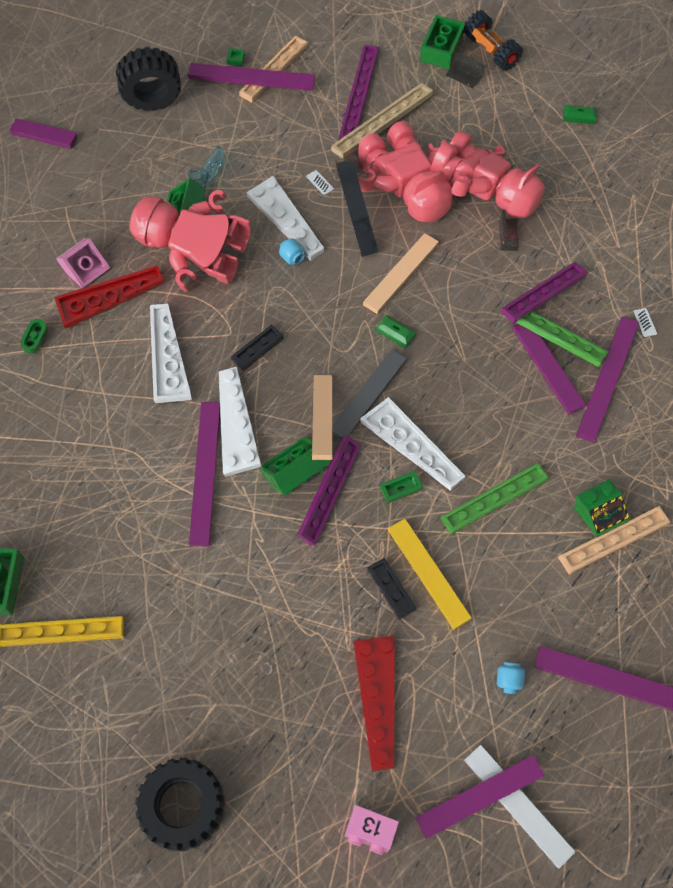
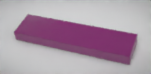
[9,118,78,149]

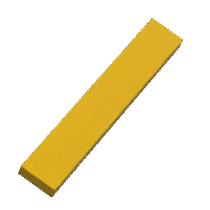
[388,519,472,630]
[0,616,124,647]

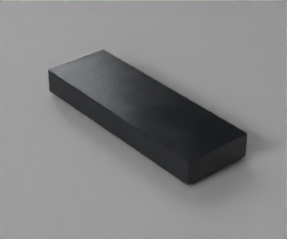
[231,324,284,371]
[367,558,417,620]

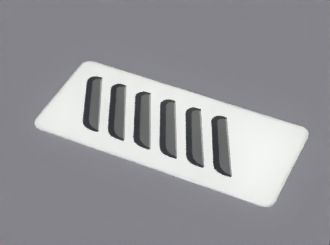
[306,170,334,195]
[633,308,657,337]

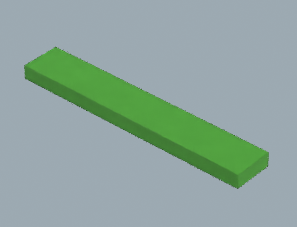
[503,311,608,367]
[441,463,549,535]

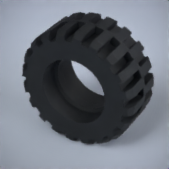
[116,47,181,111]
[135,758,225,852]

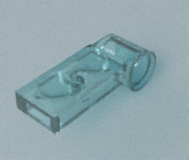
[188,146,225,188]

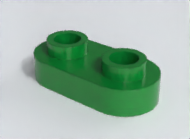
[20,319,48,353]

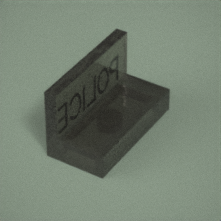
[446,52,485,88]
[499,210,518,251]

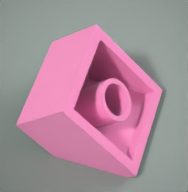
[56,238,110,288]

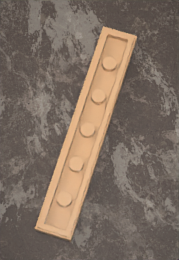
[239,36,308,103]
[363,233,439,314]
[312,375,332,460]
[559,506,670,575]

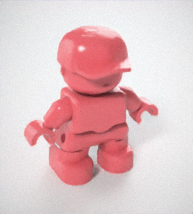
[358,121,453,223]
[430,130,545,218]
[129,190,251,292]

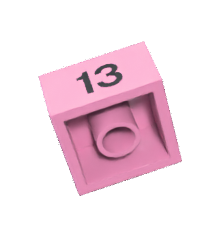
[345,805,399,855]

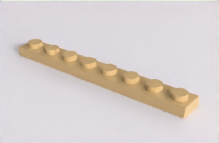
[331,83,433,159]

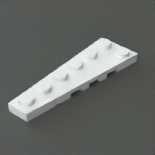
[247,176,324,261]
[150,304,192,403]
[219,367,262,477]
[360,397,466,491]

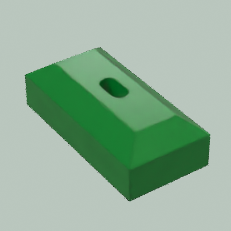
[563,105,597,125]
[376,315,416,349]
[379,471,423,504]

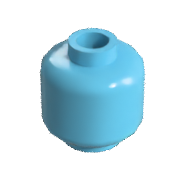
[279,239,305,265]
[497,662,525,694]

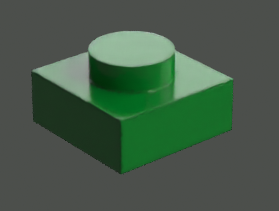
[226,48,245,66]

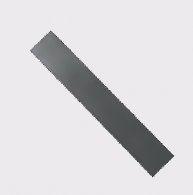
[332,349,407,440]

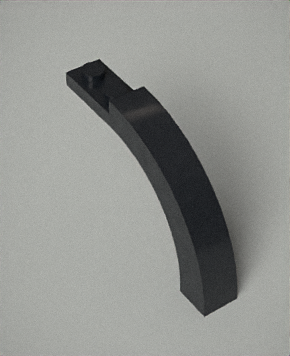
[335,156,379,257]

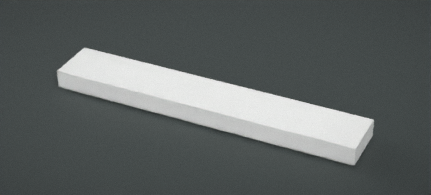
[464,745,575,868]

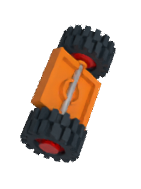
[464,10,523,71]

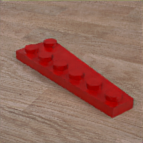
[54,265,164,329]
[353,636,395,772]

